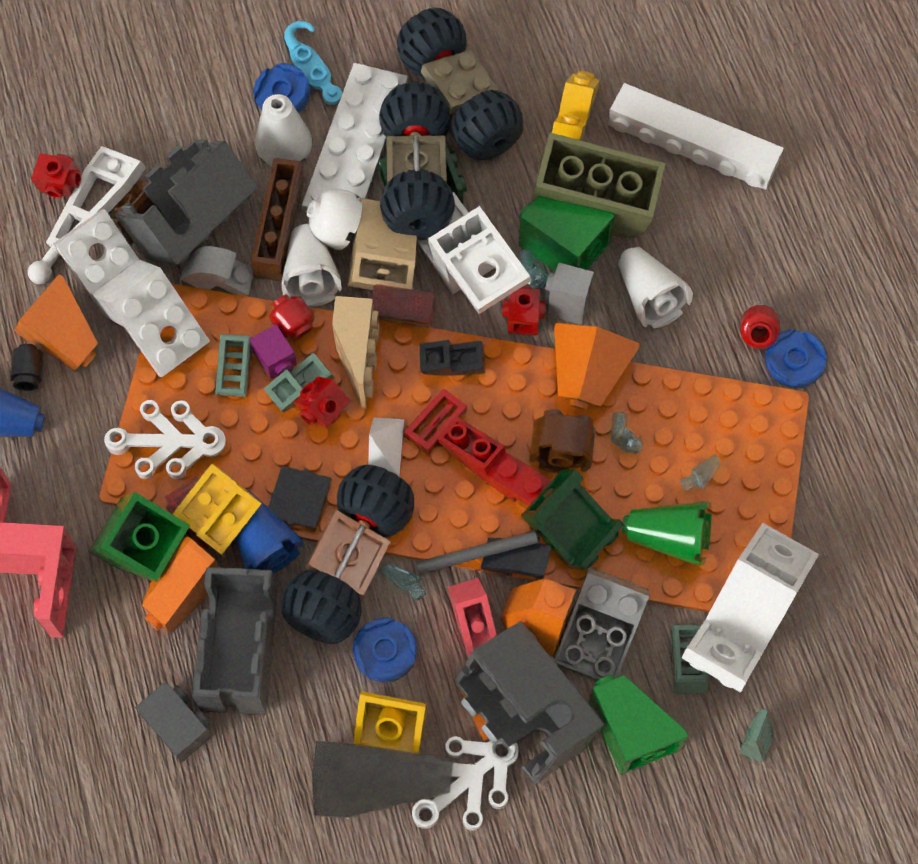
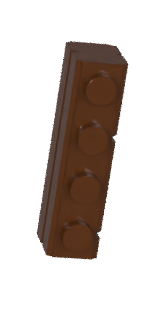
[250,158,305,281]

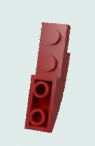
[437,416,552,506]

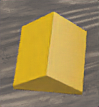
[352,691,427,763]

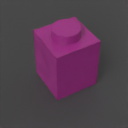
[249,324,297,380]

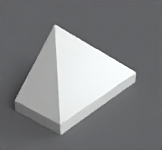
[368,417,404,477]

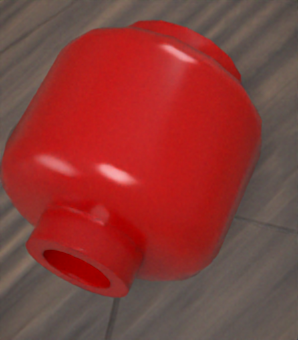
[269,294,315,341]
[740,305,780,349]

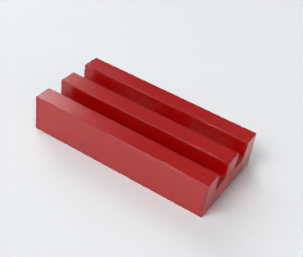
[404,388,467,455]

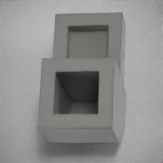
[180,246,253,296]

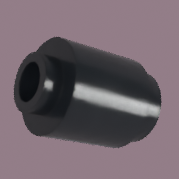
[10,344,43,391]

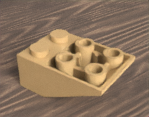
[347,198,417,295]
[332,296,380,408]

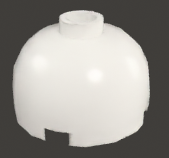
[307,189,363,250]

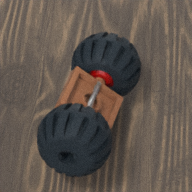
[281,465,414,644]

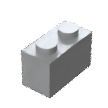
[544,263,594,325]

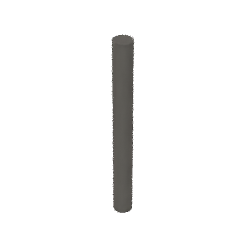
[416,530,540,574]

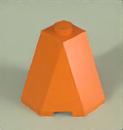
[13,274,98,371]
[554,323,640,410]
[142,536,218,634]
[500,578,576,658]

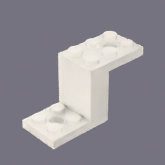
[416,192,531,314]
[53,209,210,377]
[682,523,819,692]

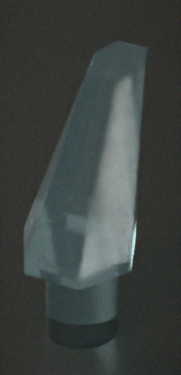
[680,454,720,491]
[380,564,426,601]

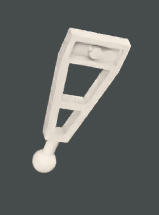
[28,146,146,284]

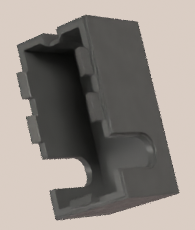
[115,140,258,265]
[192,567,278,715]
[454,621,605,784]

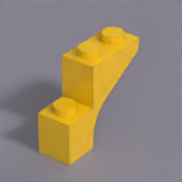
[552,71,600,141]

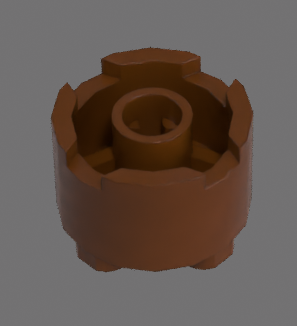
[529,409,595,473]

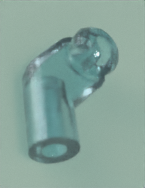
[520,250,549,289]
[611,412,643,454]

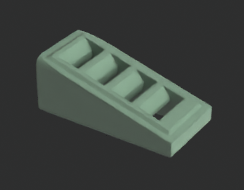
[215,334,252,397]
[672,625,709,694]
[740,708,774,762]

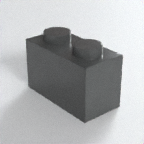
[135,681,212,763]

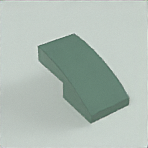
[264,353,335,412]

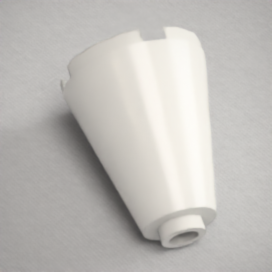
[255,94,312,167]
[281,224,342,307]
[618,247,693,328]

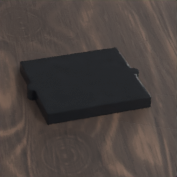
[268,466,332,530]

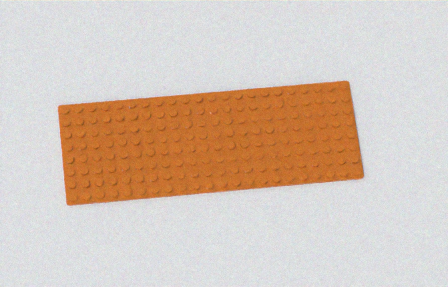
[99,283,809,612]

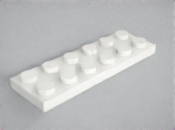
[302,63,408,212]

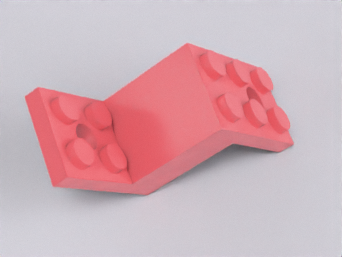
[0,467,77,638]

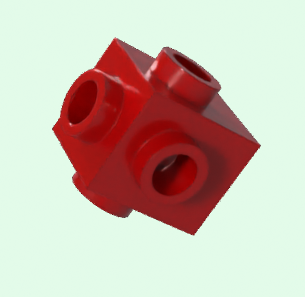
[31,153,82,198]
[502,286,546,335]
[293,376,351,428]

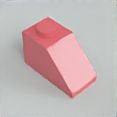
[448,578,497,657]

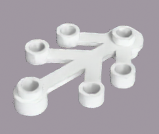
[104,400,226,480]
[412,736,519,831]

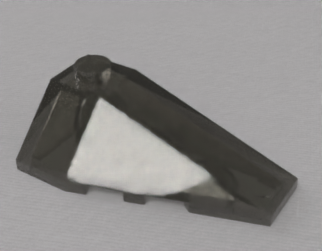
[312,741,454,819]

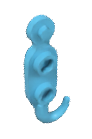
[284,21,342,105]

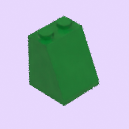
[518,196,615,271]
[88,492,190,581]
[589,675,688,775]

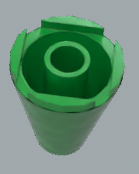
[622,501,712,566]

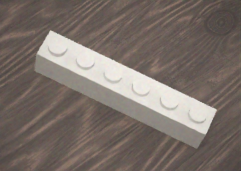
[608,83,784,190]

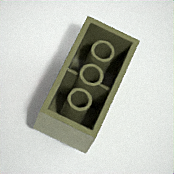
[530,132,666,238]

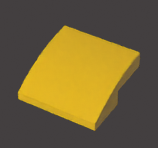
[172,463,262,555]

